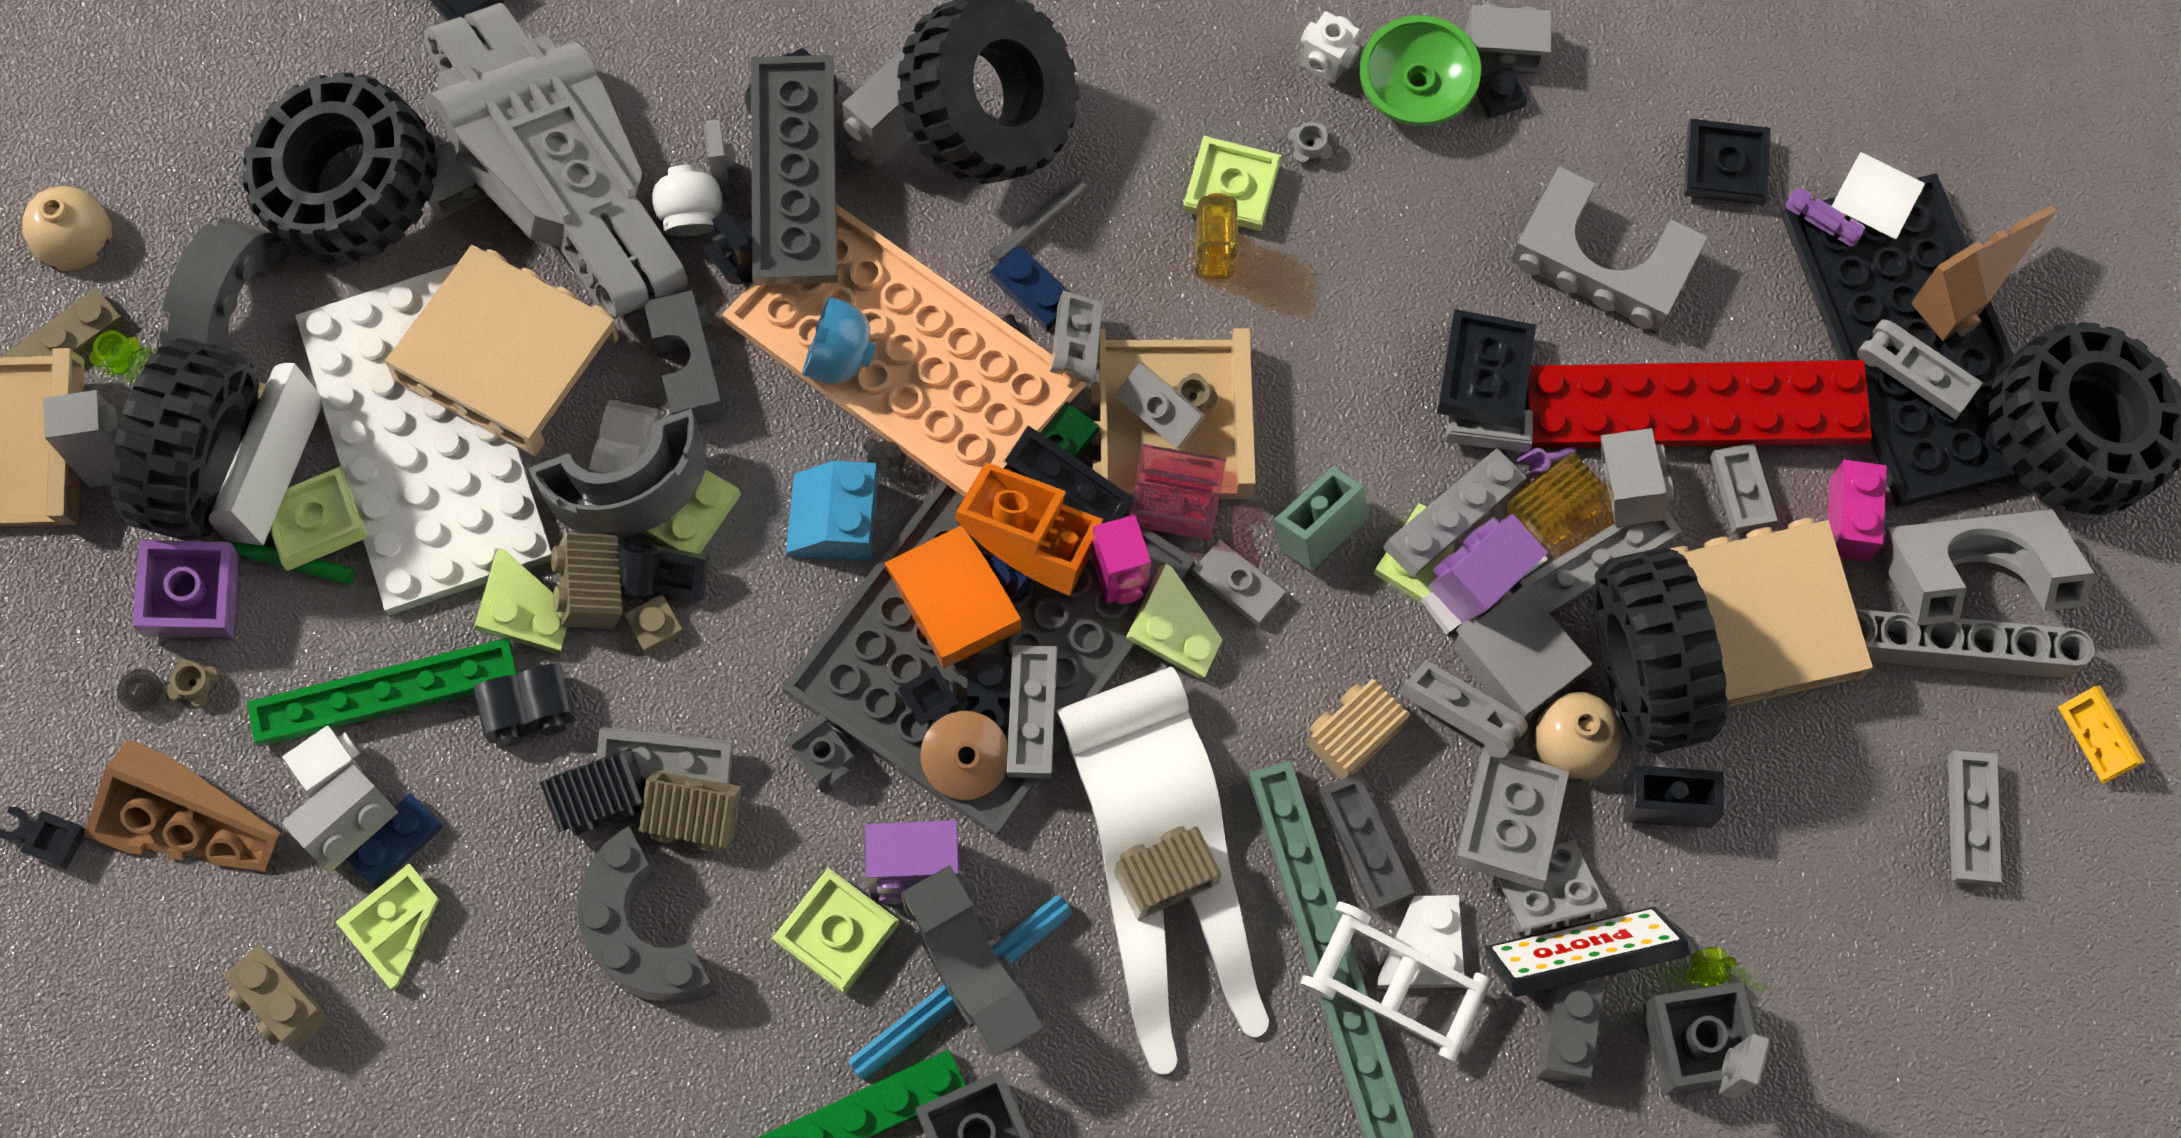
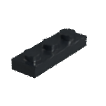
[1003,425,1135,524]

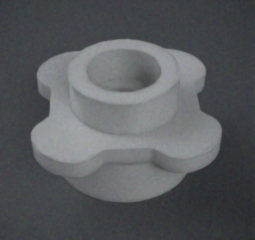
[1288,122,1332,164]

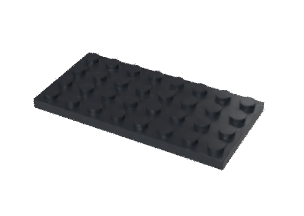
[1781,173,2019,508]

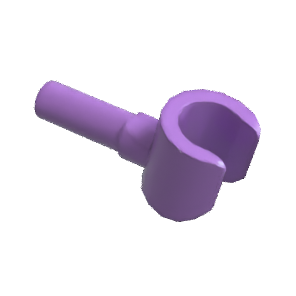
[1517,447,1576,480]

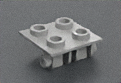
[1497,840,1607,936]

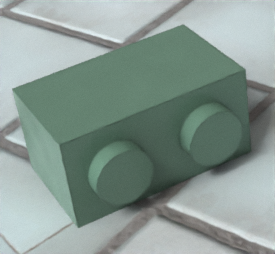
[1274,466,1369,571]

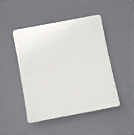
[1832,152,1925,239]

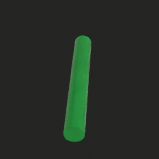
[228,541,356,585]

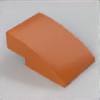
[955,462,1103,596]
[884,526,1021,669]

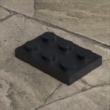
[1437,309,1536,430]

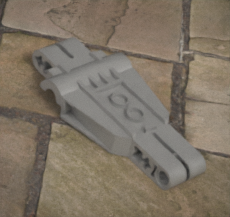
[424,3,687,319]

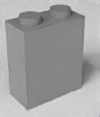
[842,49,913,169]
[1452,585,1593,721]

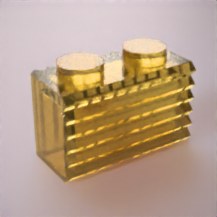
[1504,452,1607,547]

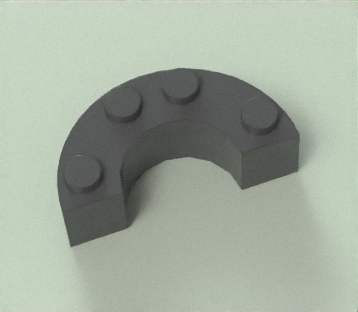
[160,217,285,350]
[528,409,707,538]
[578,826,716,1005]
[901,865,1044,1057]

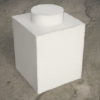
[282,725,362,796]

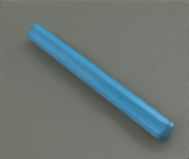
[849,895,1072,1080]

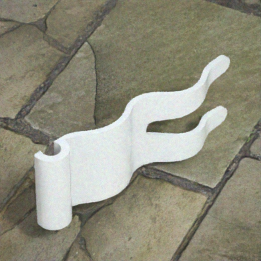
[1055,667,1269,1075]

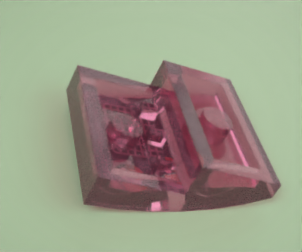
[1129,444,1226,540]

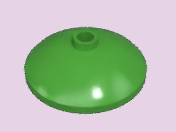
[1360,15,1481,126]

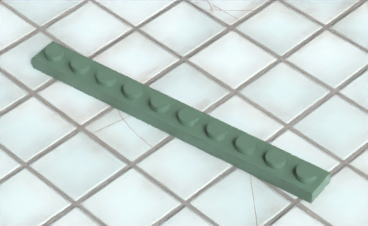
[1248,761,1414,1138]

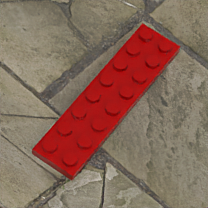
[1527,360,1872,449]

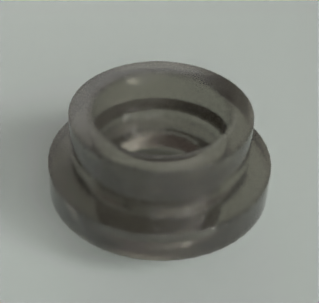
[117,669,164,713]

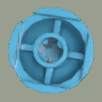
[802,297,876,384]

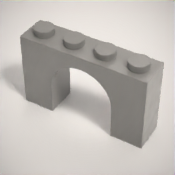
[1510,166,1708,333]
[1881,509,2094,626]

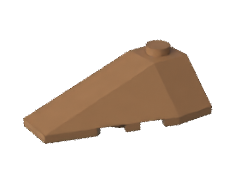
[1911,205,2056,341]
[84,739,280,871]

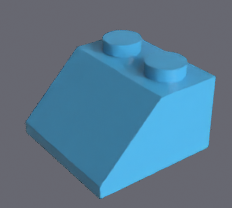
[786,461,879,561]

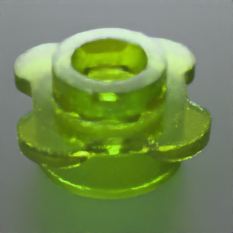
[90,330,140,375]
[1687,947,1737,986]

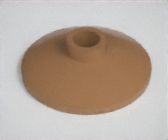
[920,711,1008,800]

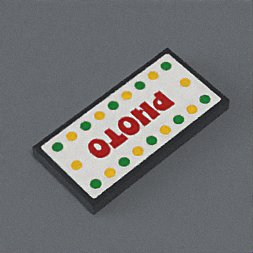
[1485,906,1689,997]

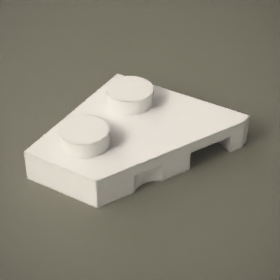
[1376,895,1464,989]

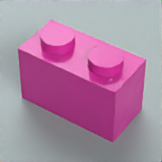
[1828,460,1887,562]
[1091,515,1151,604]

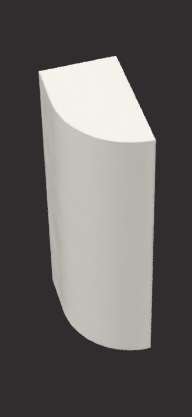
[209,363,322,545]

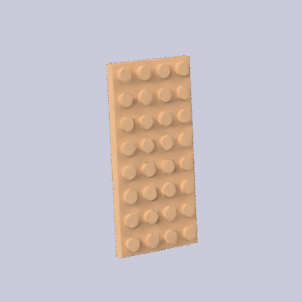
[722,204,1086,497]

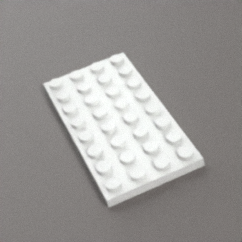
[295,264,552,616]

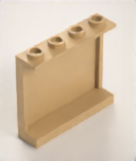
[385,245,619,456]
[1091,328,1256,500]
[0,348,84,527]
[1672,518,1873,708]

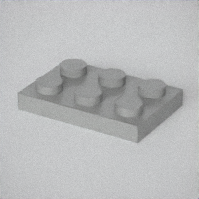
[1454,746,1569,890]

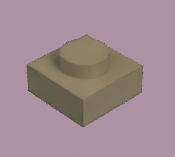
[624,594,684,655]

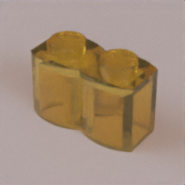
[1194,193,1238,279]

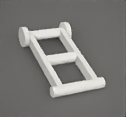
[1300,902,1492,1063]

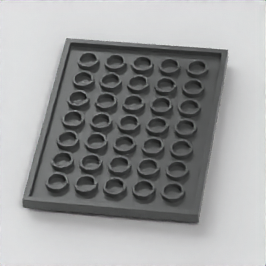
[782,468,1195,838]

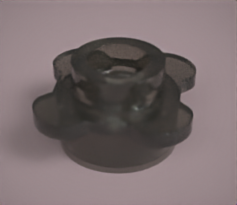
[864,438,906,482]

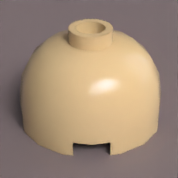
[22,186,112,271]
[1533,692,1623,781]

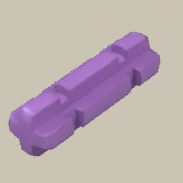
[1786,188,1865,246]

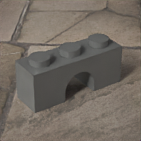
[643,290,730,424]

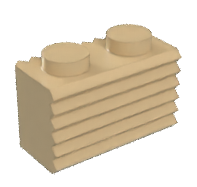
[1308,679,1410,779]

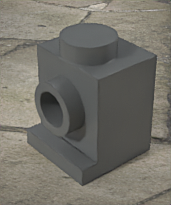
[786,713,856,791]

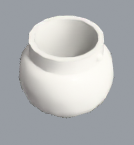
[652,165,723,237]

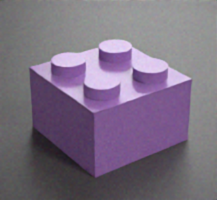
[1427,514,1548,624]
[133,540,239,639]
[865,820,960,905]

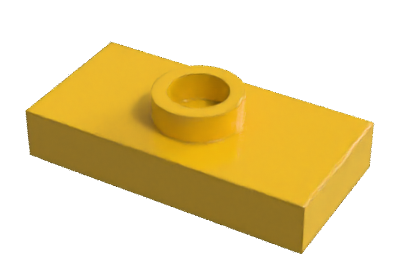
[2058,685,2145,784]

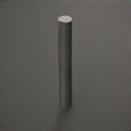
[989,178,1088,265]

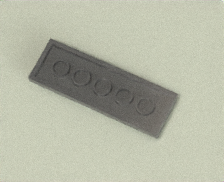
[751,55,838,285]

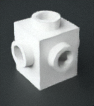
[1300,11,1361,84]

